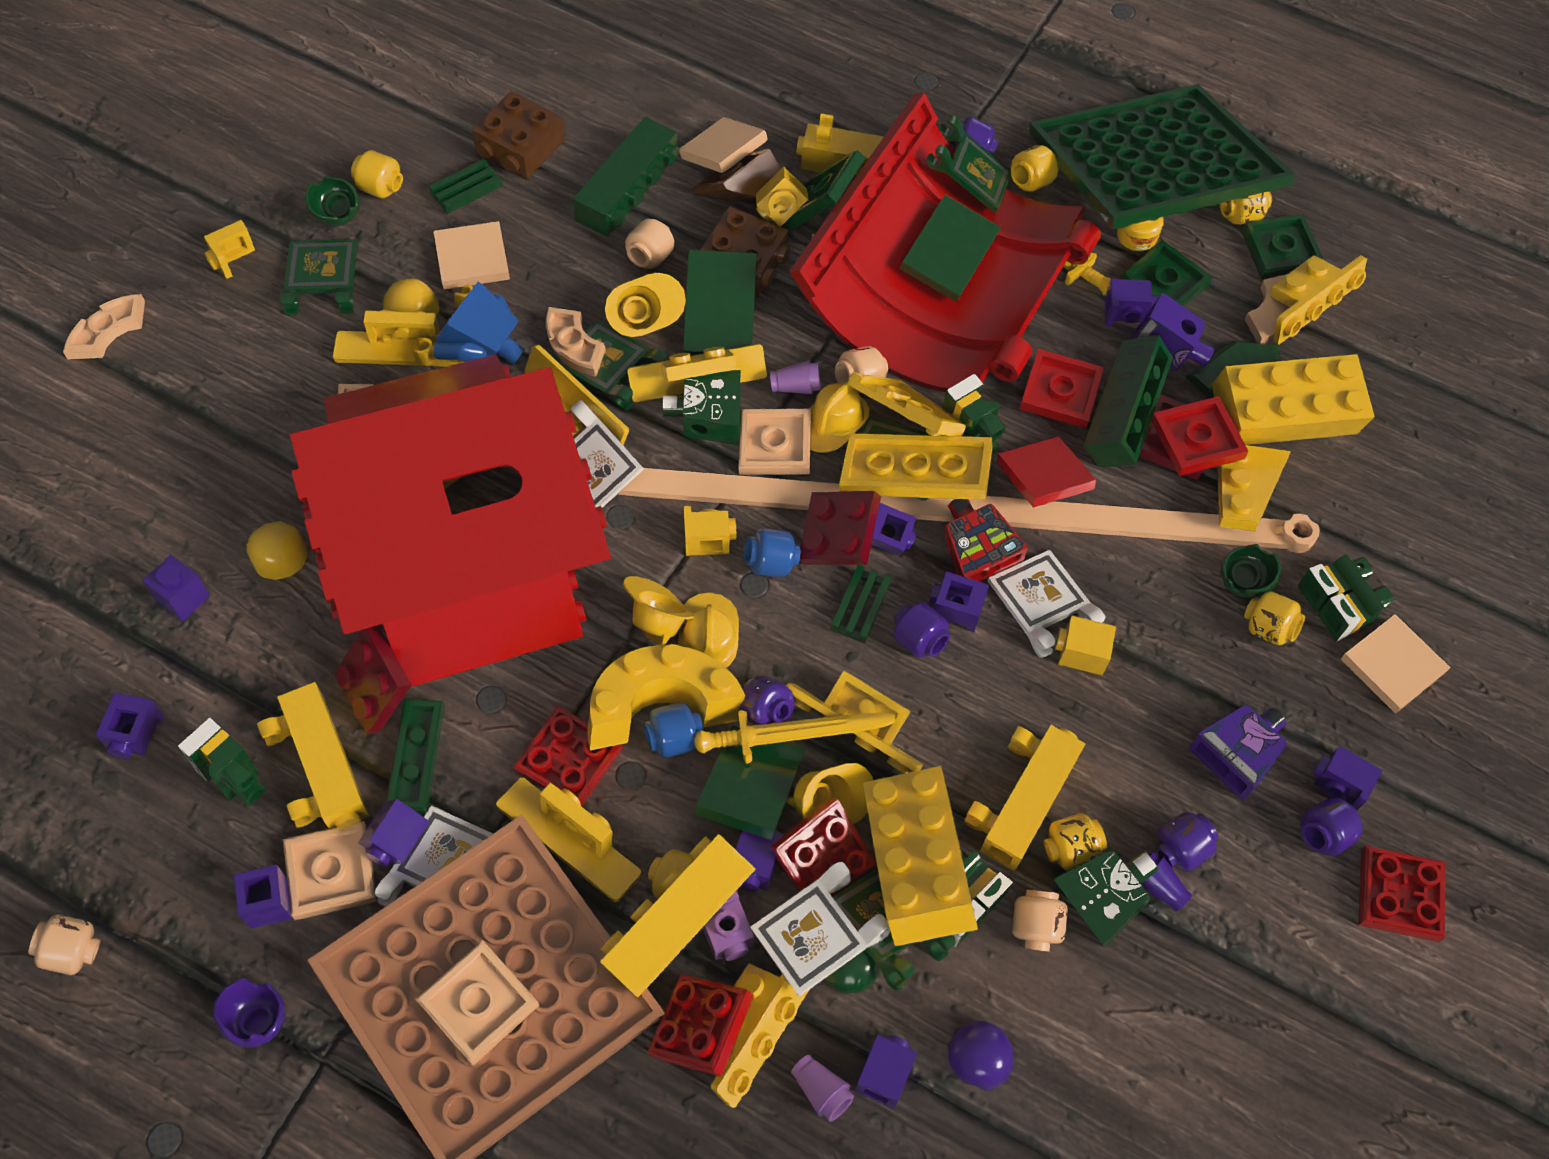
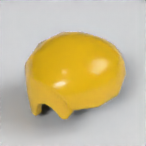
[383,278,440,316]
[246,521,308,580]

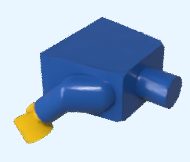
[413,281,525,366]

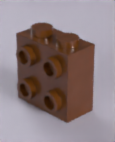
[472,91,565,179]
[700,206,791,298]

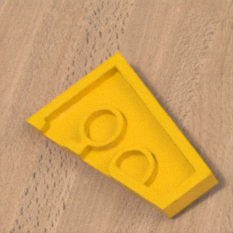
[847,372,967,437]
[1217,445,1291,532]

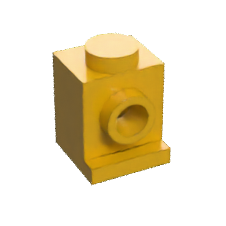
[684,506,736,556]

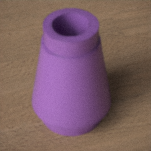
[770,360,821,394]
[791,1055,854,1121]

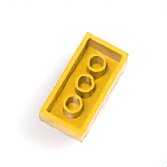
[1211,354,1375,445]
[863,766,978,947]

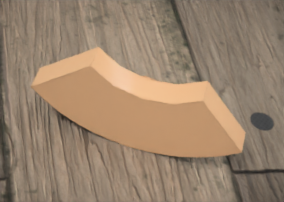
[1245,274,1290,343]
[63,294,145,359]
[546,307,606,377]

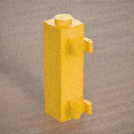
[796,114,884,175]
[257,682,369,831]
[964,725,1085,872]

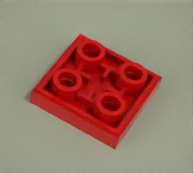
[997,436,1096,508]
[513,706,623,807]
[770,797,876,896]
[1358,846,1446,942]
[647,974,754,1077]

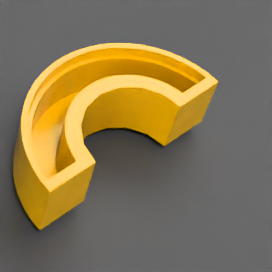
[587,644,745,750]

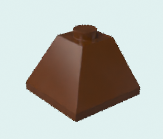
[692,149,780,203]

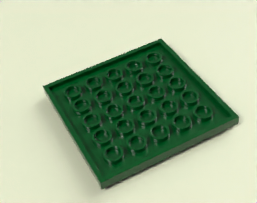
[1029,84,1295,229]

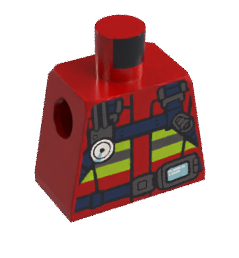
[944,499,1028,582]

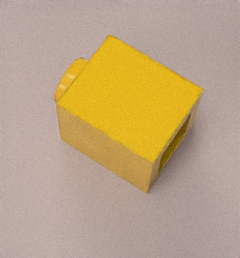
[1055,616,1116,675]

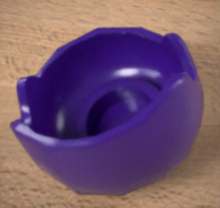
[213,978,285,1048]
[948,1020,1014,1091]

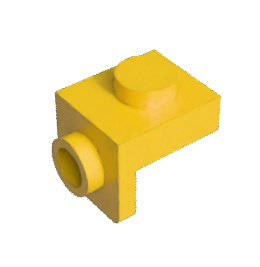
[204,220,255,279]

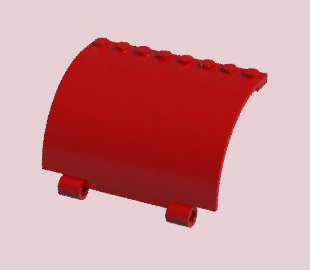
[789,92,1101,393]

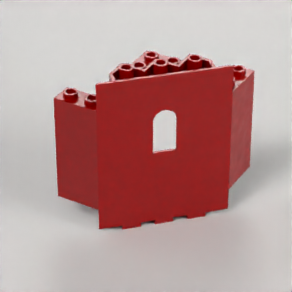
[290,354,612,687]

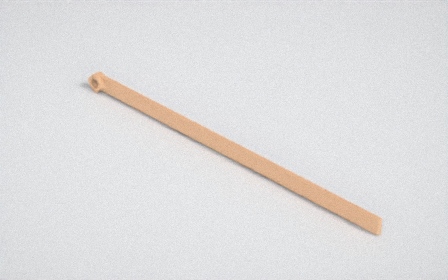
[618,468,1320,553]

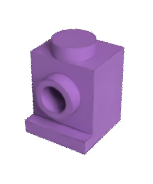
[702,890,754,961]

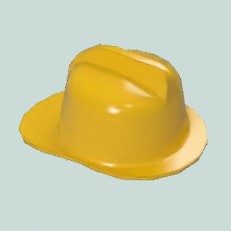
[605,273,686,337]
[809,381,870,453]
[623,576,694,645]
[678,592,739,668]
[787,763,873,824]

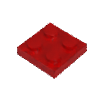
[1019,349,1104,429]
[1151,396,1248,476]

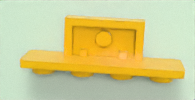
[1270,255,1367,345]
[333,310,463,367]
[627,344,767,402]
[525,345,629,445]
[786,671,924,773]
[496,778,641,902]
[711,964,810,1108]

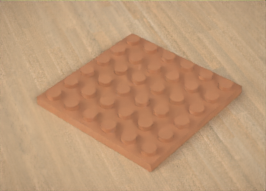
[308,815,665,1159]

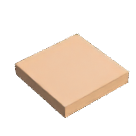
[679,117,768,173]
[434,221,510,290]
[738,409,811,475]
[1341,614,1451,714]
[283,821,377,920]
[416,940,539,1066]

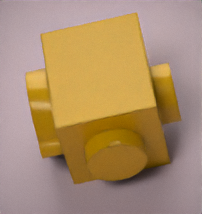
[756,166,808,227]

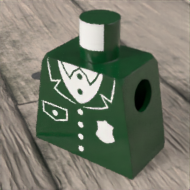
[663,370,741,445]
[1054,850,1159,947]

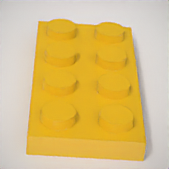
[839,433,992,500]

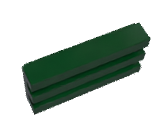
[429,158,503,214]
[831,565,892,643]

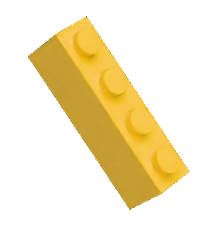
[600,834,755,998]

